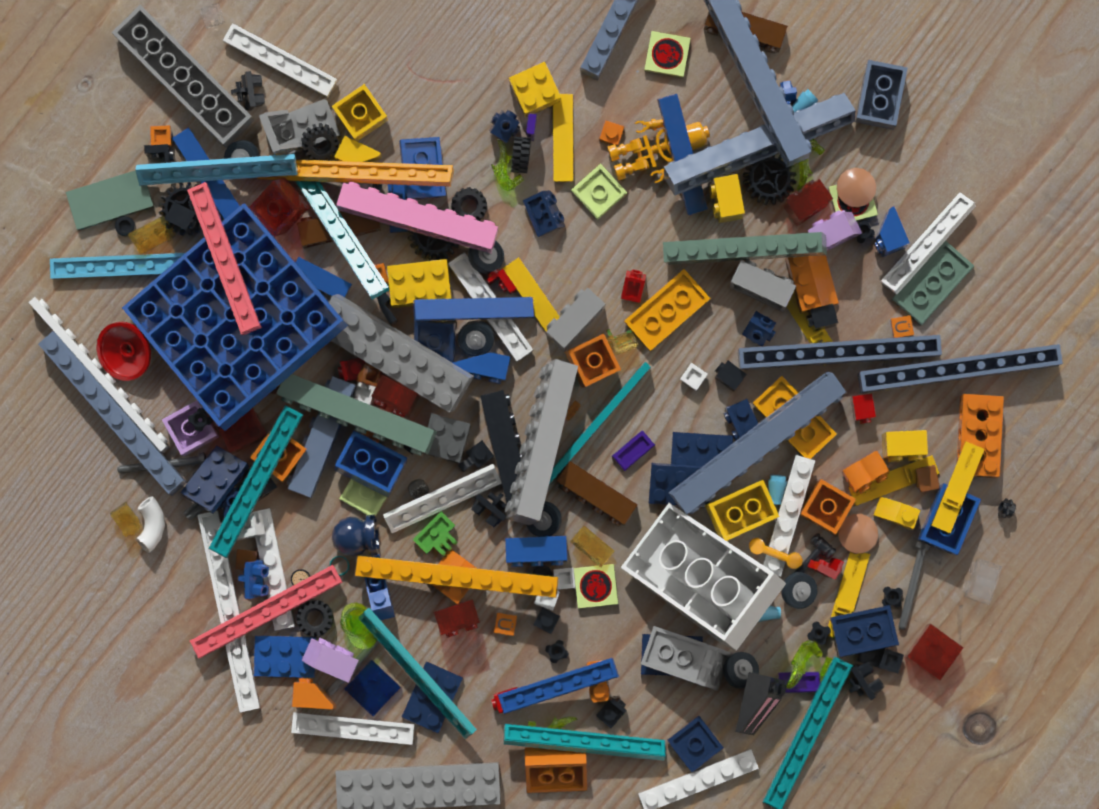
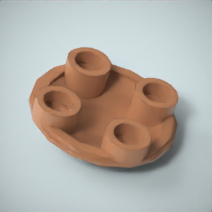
[836,168,876,207]
[838,514,878,554]

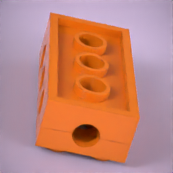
[956,394,1004,478]

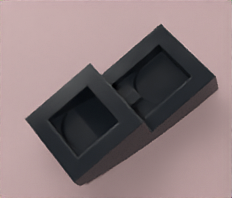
[377,292,398,326]
[857,648,904,674]

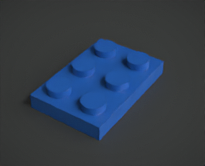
[399,137,446,199]
[254,636,316,678]

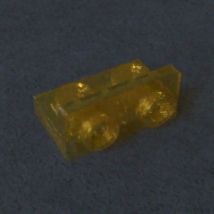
[128,216,175,254]

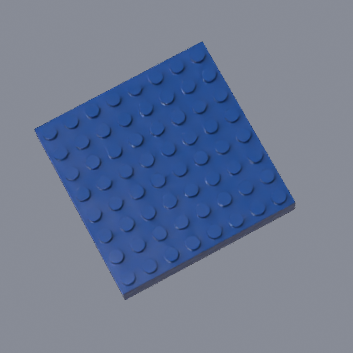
[122,203,349,431]

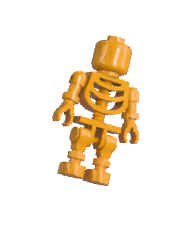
[607,119,710,183]

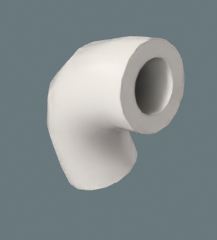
[136,496,165,553]

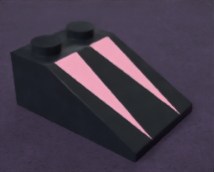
[735,672,786,736]

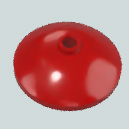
[96,322,151,381]

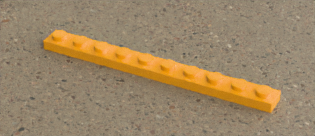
[257,160,454,187]
[355,556,559,598]

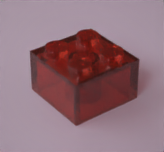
[249,178,310,237]
[783,179,833,227]
[371,375,420,418]
[214,407,267,454]
[434,599,481,638]
[904,624,964,680]

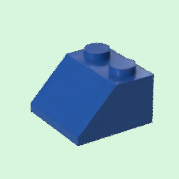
[874,206,910,257]

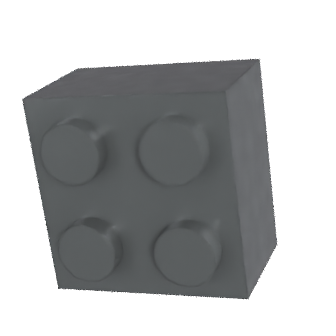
[422,413,471,464]

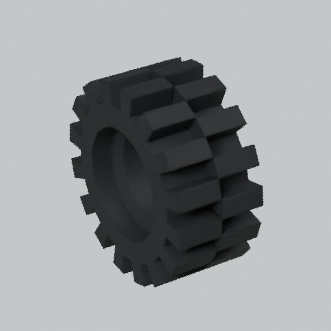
[301,123,339,161]
[511,136,531,174]
[451,187,487,221]
[296,600,334,636]

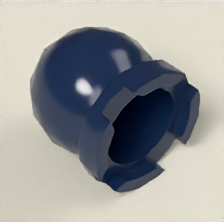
[331,514,379,557]

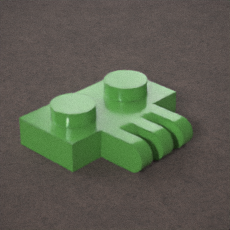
[413,511,458,556]

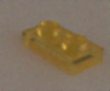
[570,526,615,567]

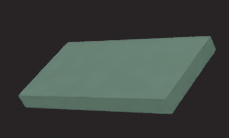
[66,170,154,231]
[891,240,974,326]

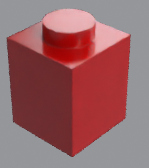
[850,393,876,424]

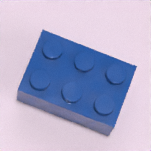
[334,430,407,497]
[917,483,981,556]
[505,536,567,567]

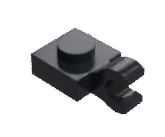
[459,440,494,472]

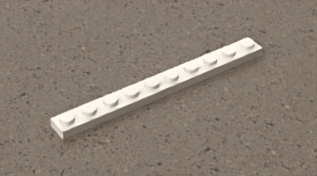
[29,297,169,453]
[198,511,260,712]

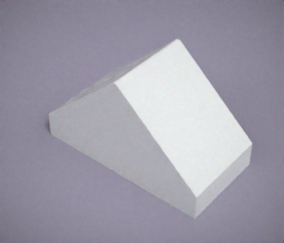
[621,503,786,651]

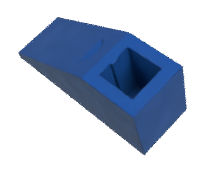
[453,352,511,384]
[364,554,395,621]

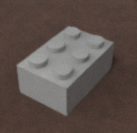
[729,259,796,312]
[546,288,606,352]

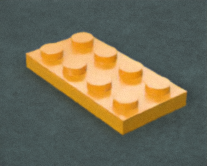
[624,269,711,352]
[752,376,837,459]

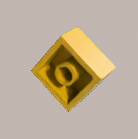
[509,62,561,118]
[332,84,389,142]
[709,174,745,223]
[882,430,928,462]

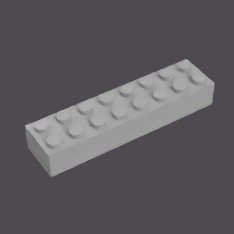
[112,5,254,148]
[329,294,474,413]
[505,359,578,525]
[336,762,501,809]

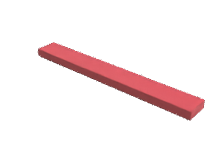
[187,182,261,335]
[190,565,343,659]

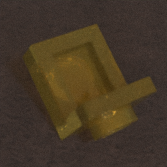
[606,329,638,355]
[110,502,142,537]

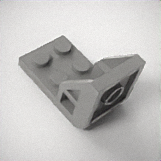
[259,99,341,155]
[641,626,730,691]

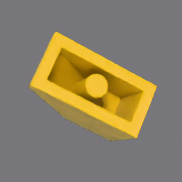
[334,136,382,162]
[873,496,921,530]

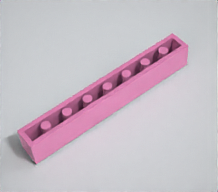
[336,182,498,254]

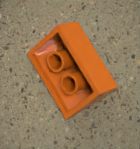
[785,255,839,314]
[525,747,587,793]

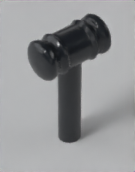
[794,533,836,573]

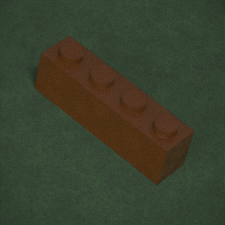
[704,11,788,53]
[297,211,381,249]
[557,461,638,526]

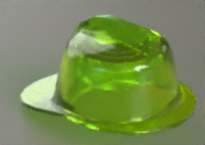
[340,602,377,650]

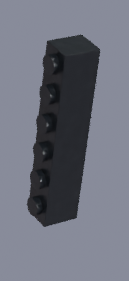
[480,390,522,503]

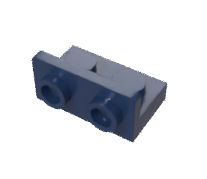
[523,190,565,237]
[723,399,758,441]

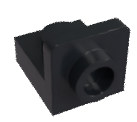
[144,144,175,163]
[596,697,627,728]

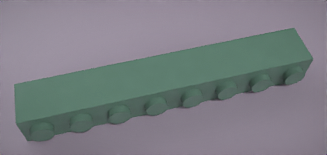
[663,232,827,265]
[277,374,437,456]

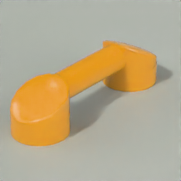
[749,537,803,569]

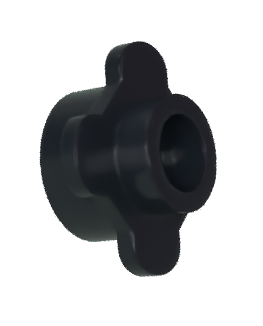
[856,220,875,243]
[188,408,212,432]
[998,498,1016,518]
[882,586,903,608]
[807,622,831,645]
[545,640,569,663]

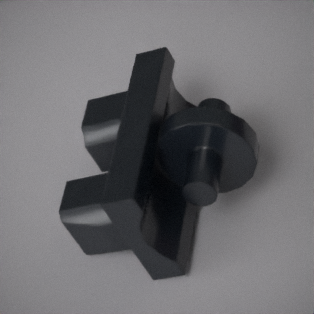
[231,71,265,111]
[471,492,507,528]
[848,662,885,700]

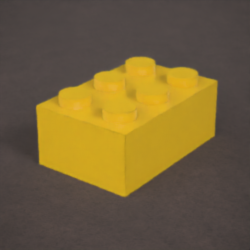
[387,259,452,308]
[705,480,780,541]

